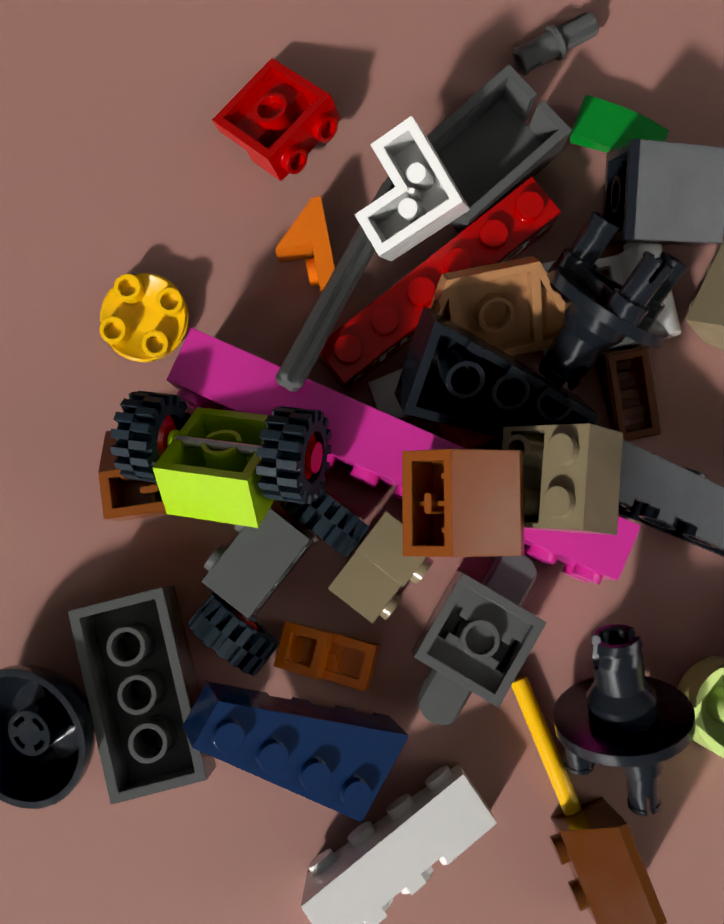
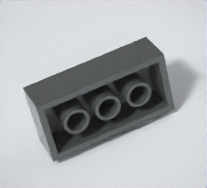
[68,585,216,805]

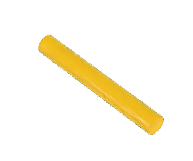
[511,675,582,816]

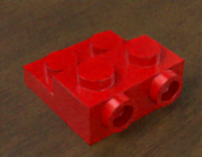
[212,58,341,181]

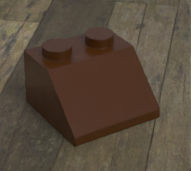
[549,797,667,924]

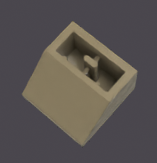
[502,423,623,535]

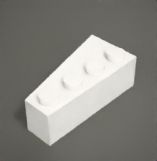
[301,763,497,924]

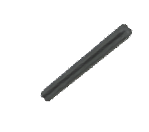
[276,177,395,392]

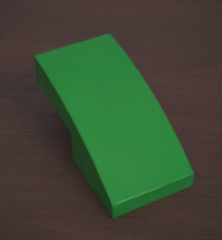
[570,94,669,153]

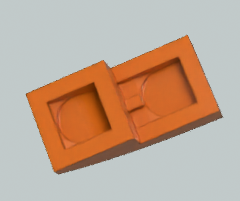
[273,621,381,692]

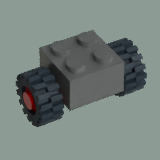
[188,488,370,676]

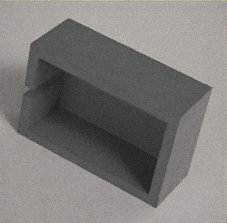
[427,64,572,233]

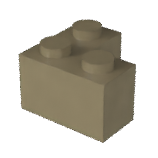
[328,511,434,624]

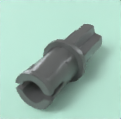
[512,12,599,76]

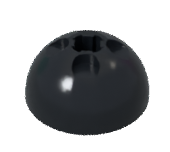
[0,665,96,809]

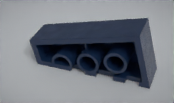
[183,681,409,822]

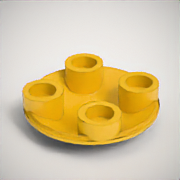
[99,273,189,362]

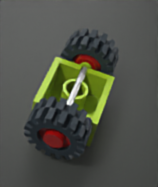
[110,390,331,528]

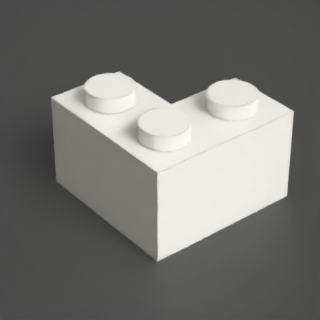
[354,116,470,261]

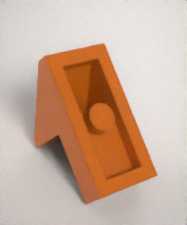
[275,196,335,293]

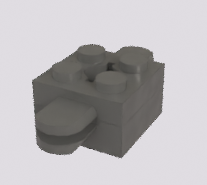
[411,555,547,725]

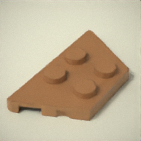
[429,256,566,356]

